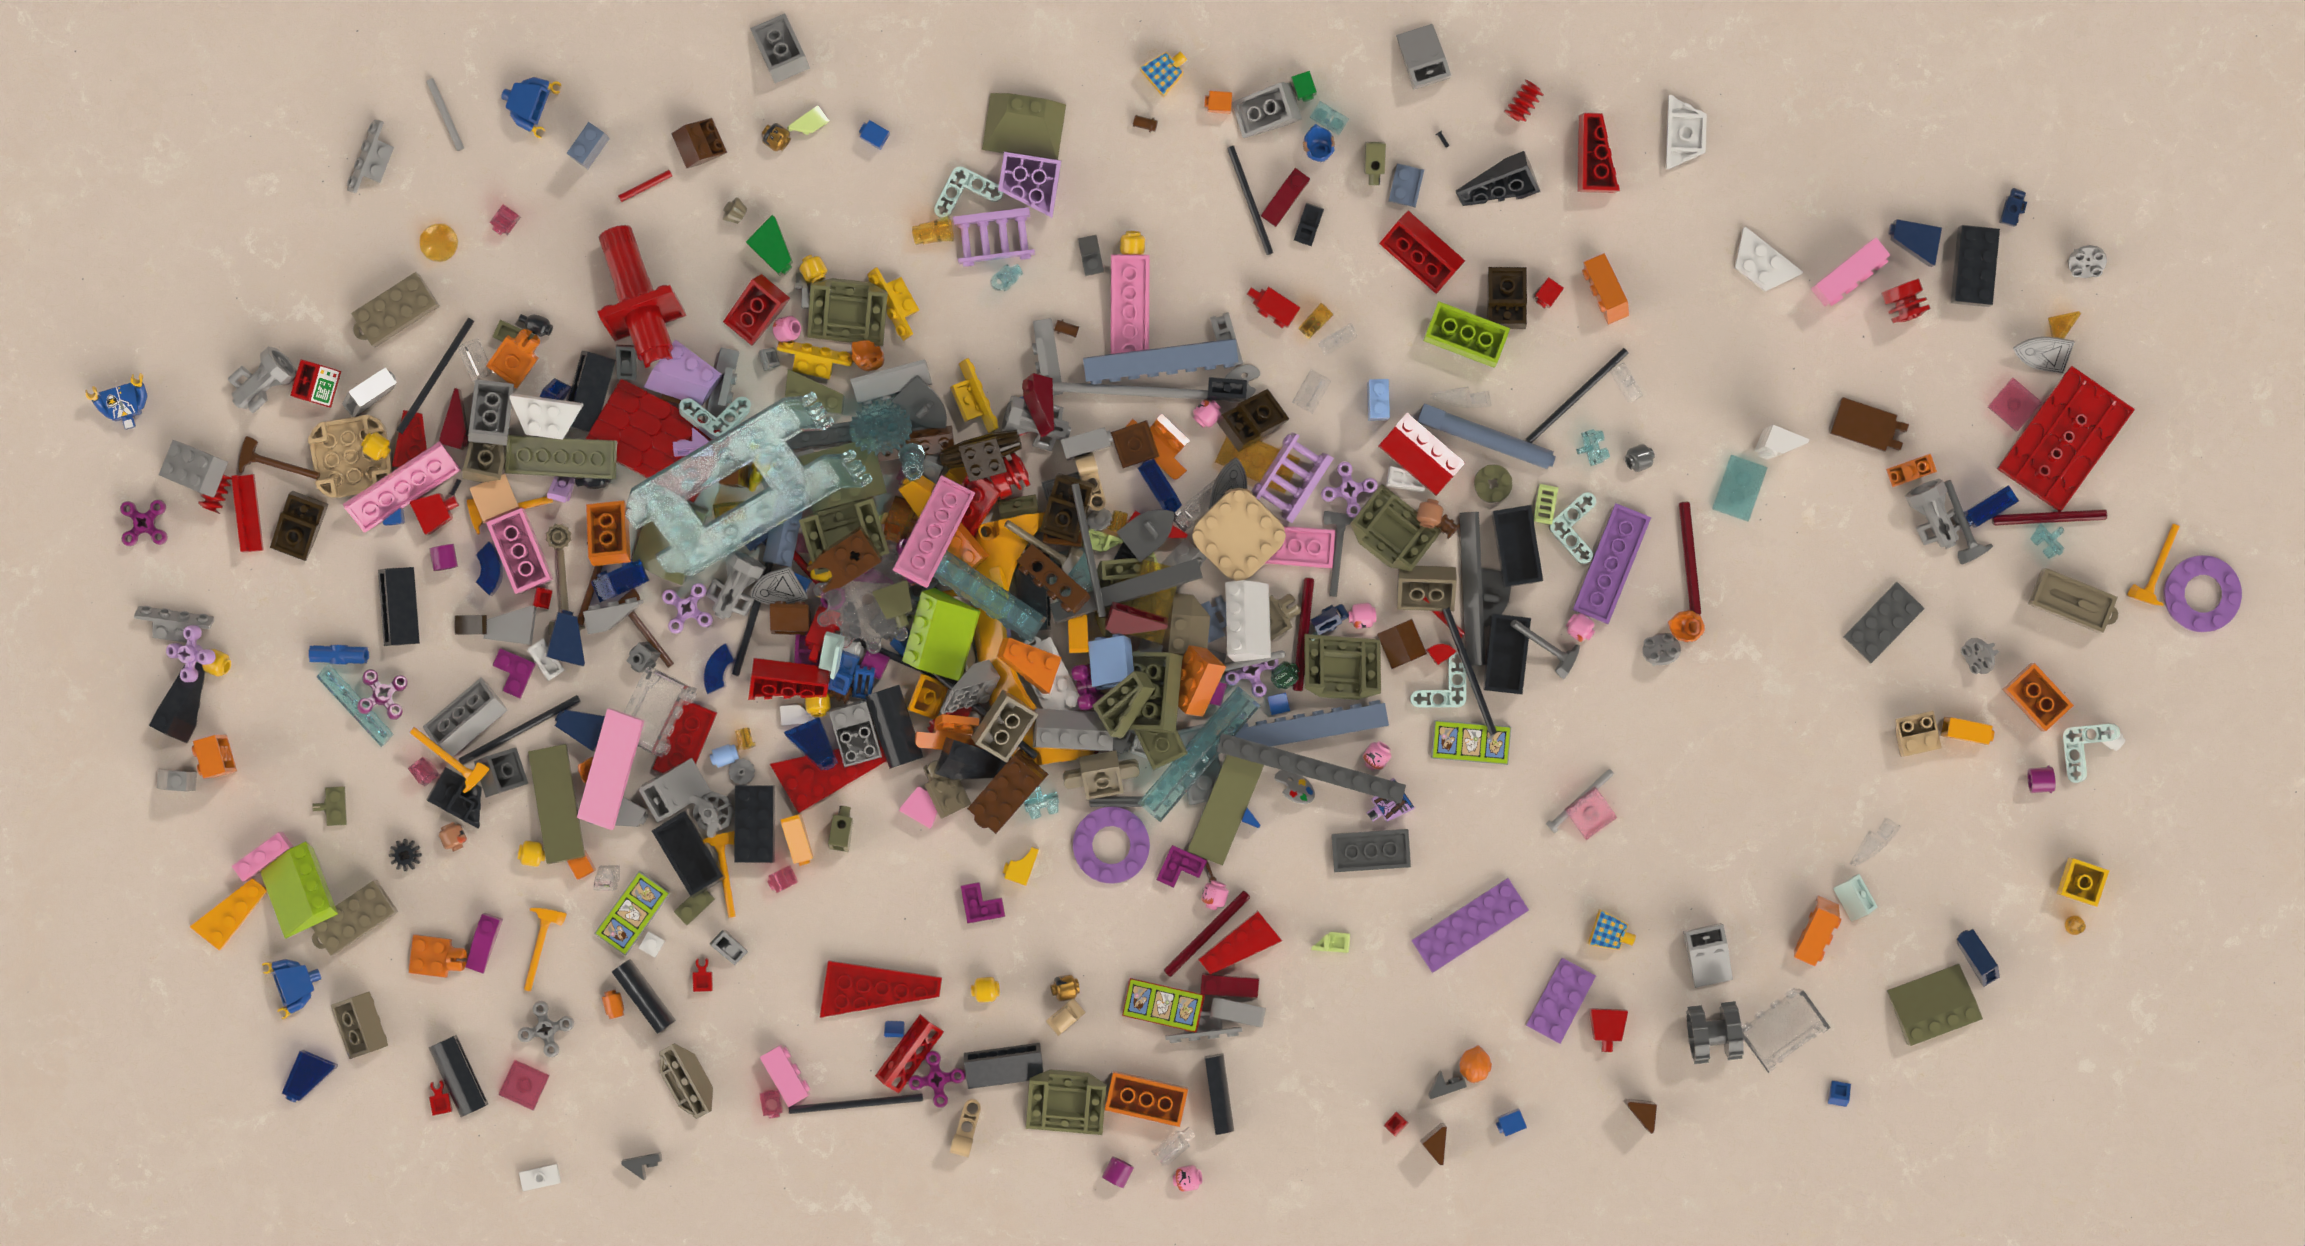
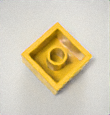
[2056,857,2110,907]

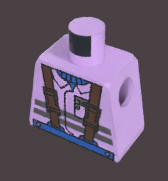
[1366,778,1415,822]

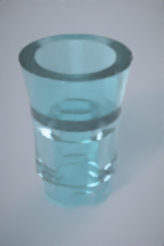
[898,443,925,481]

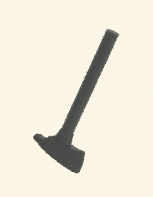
[1944,480,1993,564]
[1324,511,1355,597]
[1511,620,1580,679]

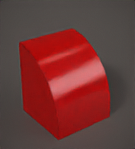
[1426,644,1457,665]

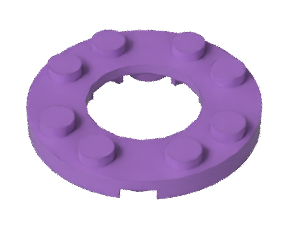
[2164,555,2242,632]
[1073,807,1150,884]

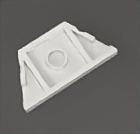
[1666,95,1707,170]
[1735,227,1803,292]
[510,393,583,440]

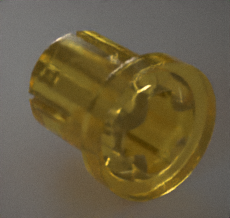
[1107,510,1128,532]
[735,728,756,751]
[2065,916,2086,935]

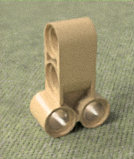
[1075,452,1106,511]
[1046,999,1086,1036]
[950,1099,981,1158]

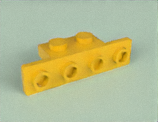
[867,267,919,341]
[777,341,853,379]
[950,358,999,433]

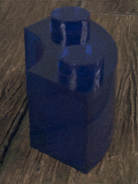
[476,541,503,596]
[591,559,650,603]
[704,643,736,695]

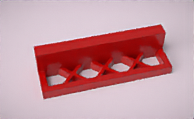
[231,474,264,553]
[875,1014,944,1094]

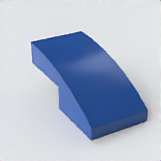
[828,650,860,695]

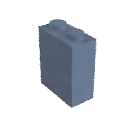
[567,122,610,170]

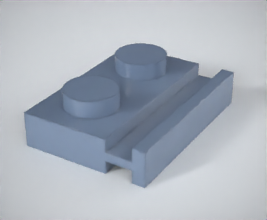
[1388,163,1424,208]

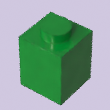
[1291,71,1317,102]

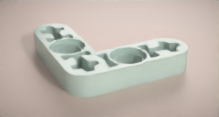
[934,166,1003,219]
[679,397,751,441]
[1549,492,1596,564]
[1410,652,1466,708]
[2063,723,2120,783]

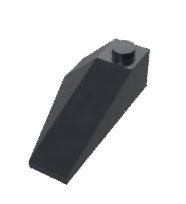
[1456,151,1541,206]
[149,662,206,743]
[934,737,1011,780]

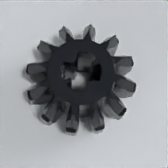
[389,839,422,871]

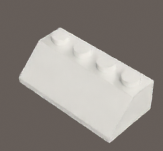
[1755,425,1809,460]
[1225,580,1271,662]

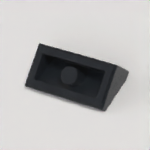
[1207,377,1247,402]

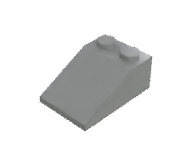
[750,13,810,83]
[1232,82,1302,138]

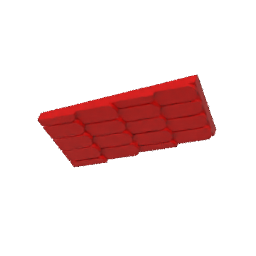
[1997,366,2135,512]
[586,379,731,503]

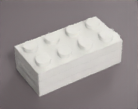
[1024,636,1080,711]

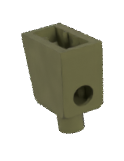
[1364,142,1386,185]
[872,580,913,628]
[828,806,853,852]

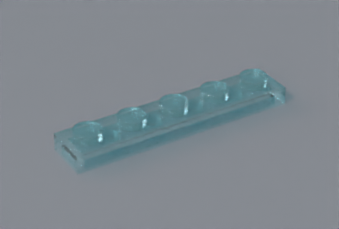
[317,664,394,747]

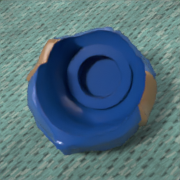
[1303,124,1335,162]

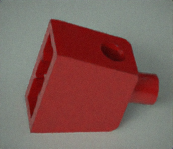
[410,493,459,536]
[1590,1008,1628,1052]

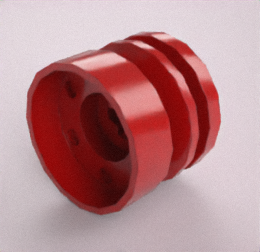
[1881,278,1931,323]
[990,452,1031,500]

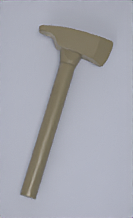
[1004,520,1083,575]
[548,550,585,635]

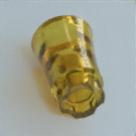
[912,215,954,245]

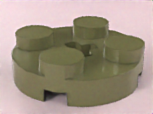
[1474,464,1512,503]

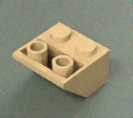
[1895,711,1942,757]

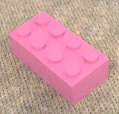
[1811,237,1890,306]
[486,508,554,594]

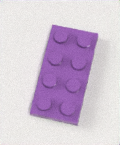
[1526,958,1596,1044]

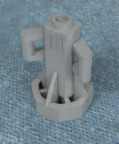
[228,346,297,413]
[1001,396,1071,451]
[1905,479,1962,549]
[706,550,767,619]
[689,791,735,838]

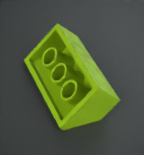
[1423,301,1510,368]

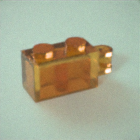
[884,496,918,543]

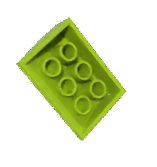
[902,588,981,681]
[260,841,338,939]

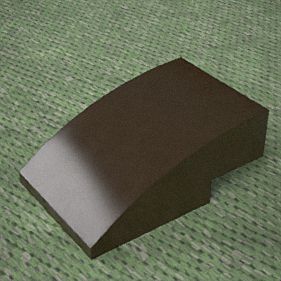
[1487,267,1527,329]
[1217,389,1289,452]
[1040,473,1095,543]
[270,491,328,561]

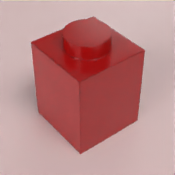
[1534,277,1564,309]

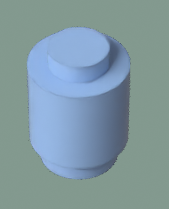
[710,744,739,768]

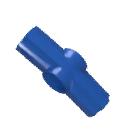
[309,645,369,664]

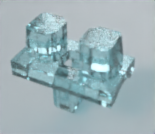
[1310,101,1349,135]
[990,264,1023,292]
[1576,429,1610,466]
[2030,523,2065,559]
[1024,786,1059,819]

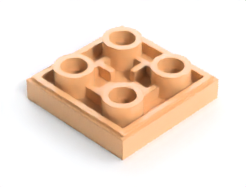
[469,474,520,523]

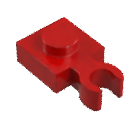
[693,958,713,992]
[429,1080,452,1116]

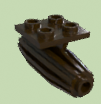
[940,430,1022,482]

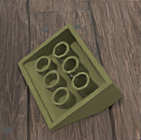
[631,491,709,585]
[1128,652,1182,732]
[1887,964,1983,1046]

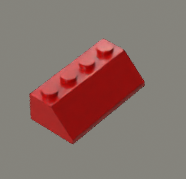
[1379,210,1466,294]
[1378,413,1465,496]

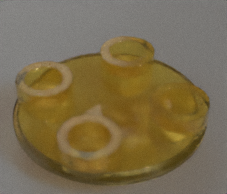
[420,224,458,262]

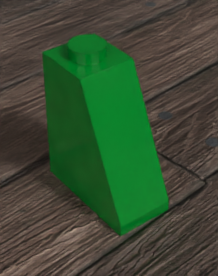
[746,215,793,276]

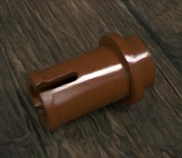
[1133,115,1158,133]
[1054,319,1080,338]

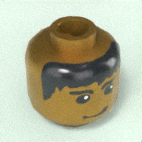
[762,123,791,151]
[1050,975,1080,1001]

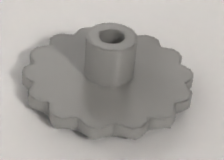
[1087,508,1112,531]
[729,758,755,785]

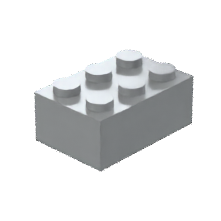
[468,379,514,446]
[159,440,228,498]

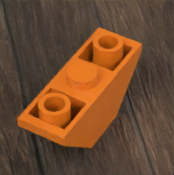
[1886,454,1937,487]

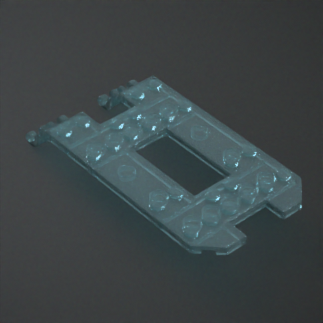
[625,392,873,576]

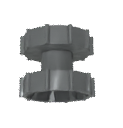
[1686,1001,1744,1064]

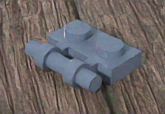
[1201,595,1227,643]

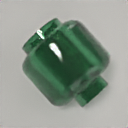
[1270,661,1299,690]

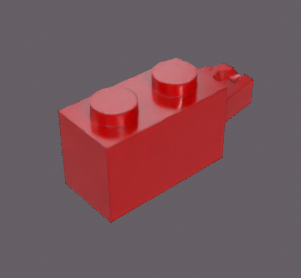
[1247,287,1301,329]
[805,606,843,663]

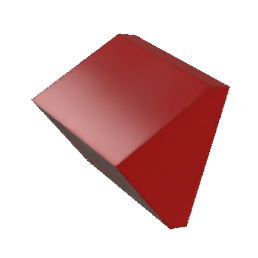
[532,587,553,609]
[1383,1112,1409,1137]

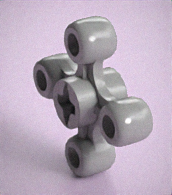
[518,1001,574,1057]

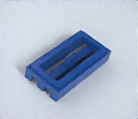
[852,665,875,699]

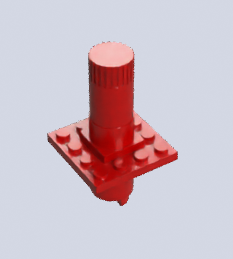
[597,225,687,368]

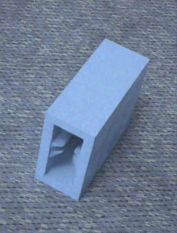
[1367,379,1390,421]
[1088,634,1134,690]

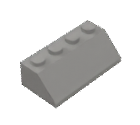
[850,359,932,406]
[423,678,507,757]
[1033,709,1113,751]

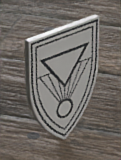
[2013,337,2075,374]
[751,567,808,605]

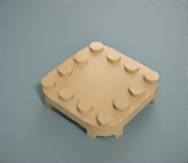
[308,415,393,498]
[1192,488,1286,581]

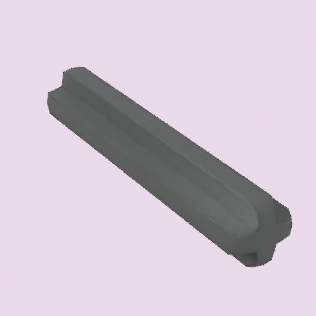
[1089,796,1146,807]

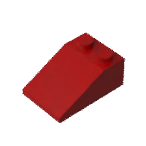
[723,274,790,346]

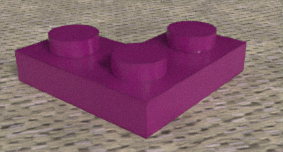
[493,648,536,699]
[1156,845,1207,888]
[961,882,1005,924]

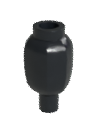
[518,314,553,336]
[575,478,611,489]

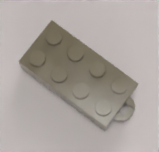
[351,272,439,347]
[2028,568,2118,633]
[312,880,398,956]

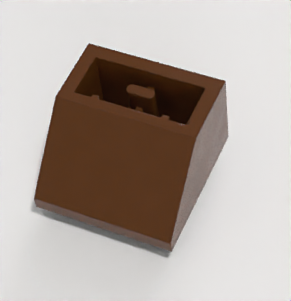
[671,118,727,168]
[770,601,811,635]

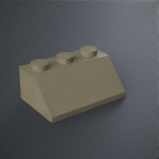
[1397,566,1457,612]
[971,690,1039,762]
[331,991,388,1059]

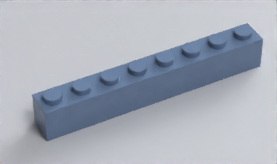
[1083,338,1239,384]
[1233,700,1389,747]

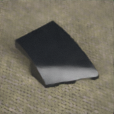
[426,767,482,829]

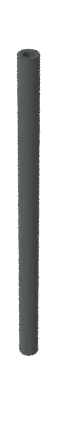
[1071,483,1106,617]

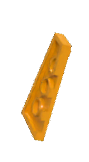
[190,878,267,951]

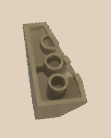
[462,441,505,483]

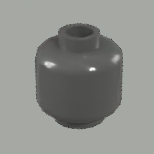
[1625,444,1655,472]

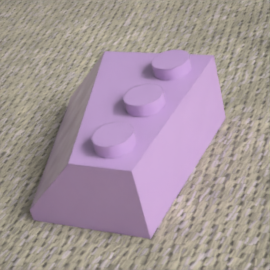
[998,152,1062,218]
[644,339,724,406]

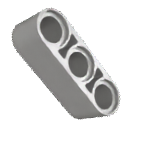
[1210,998,1266,1027]

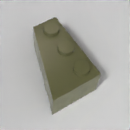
[784,369,845,415]
[1092,671,1155,738]

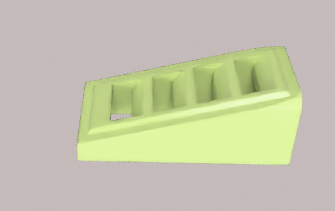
[1533,484,1559,525]

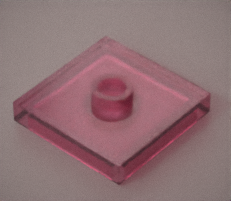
[1988,378,2042,432]
[1564,787,1617,840]
[499,1059,550,1111]

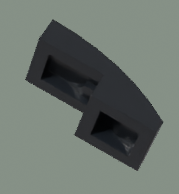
[1294,203,1324,247]

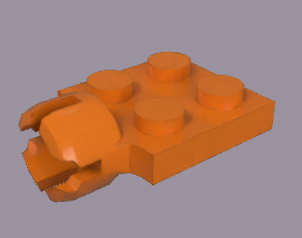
[486,329,540,389]
[408,935,467,978]

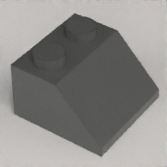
[474,748,528,797]

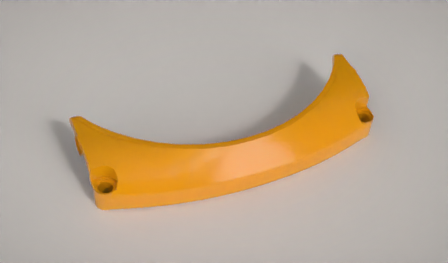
[970,512,1095,765]

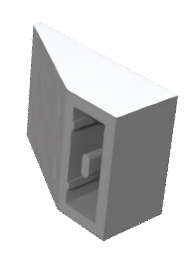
[1396,24,1451,90]
[940,660,1000,714]
[829,699,882,767]
[638,758,711,823]
[1683,923,1733,988]

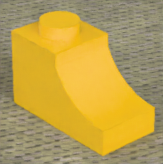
[1002,847,1039,886]

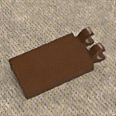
[1830,397,1909,452]

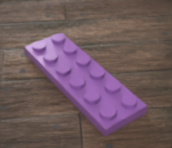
[1572,503,1651,624]
[1411,878,1529,973]

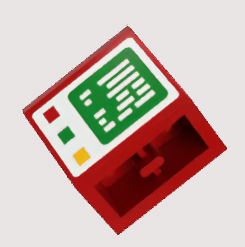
[290,359,342,408]

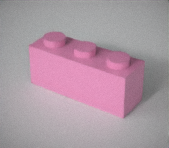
[232,832,294,882]
[760,1045,811,1107]

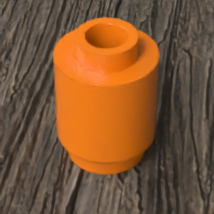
[602,989,625,1019]

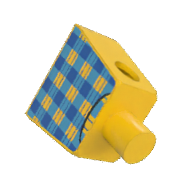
[1140,51,1187,98]
[1587,909,1636,950]

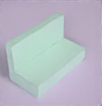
[819,632,845,679]
[1833,874,1878,921]

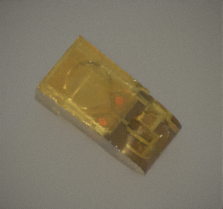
[1298,303,1334,339]

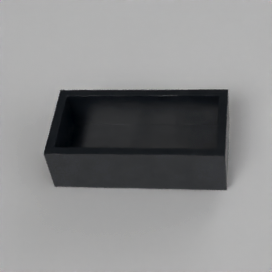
[1951,225,2000,307]
[1491,505,1543,588]
[1483,614,1531,695]
[734,785,775,863]
[652,811,726,898]

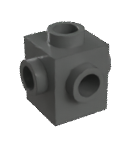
[626,642,661,673]

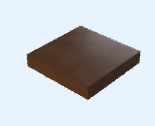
[1110,420,1159,468]

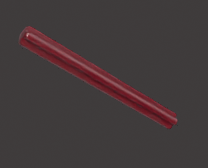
[1679,502,1701,615]
[1992,510,2107,525]
[1293,577,1314,692]
[1164,891,1250,977]

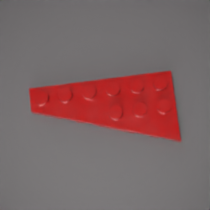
[770,740,887,813]
[820,960,942,1018]

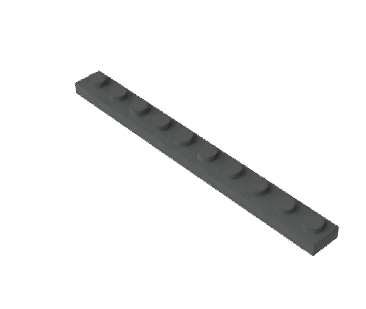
[1216,733,1406,803]

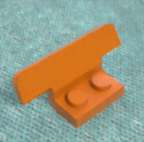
[1126,414,1189,479]
[915,714,983,750]

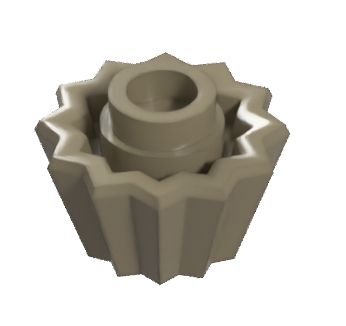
[723,197,747,224]
[545,524,572,550]

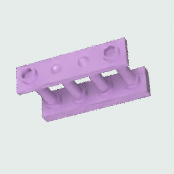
[953,207,1035,267]
[1251,432,1334,523]

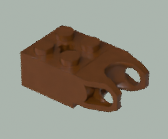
[807,526,882,593]

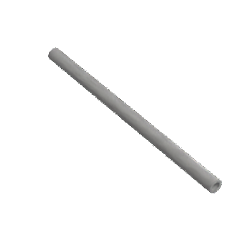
[1053,382,1213,400]

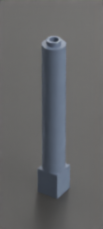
[1417,404,1556,469]

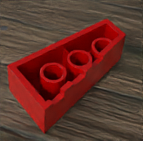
[1577,113,1620,193]
[748,658,830,700]
[1198,910,1282,975]

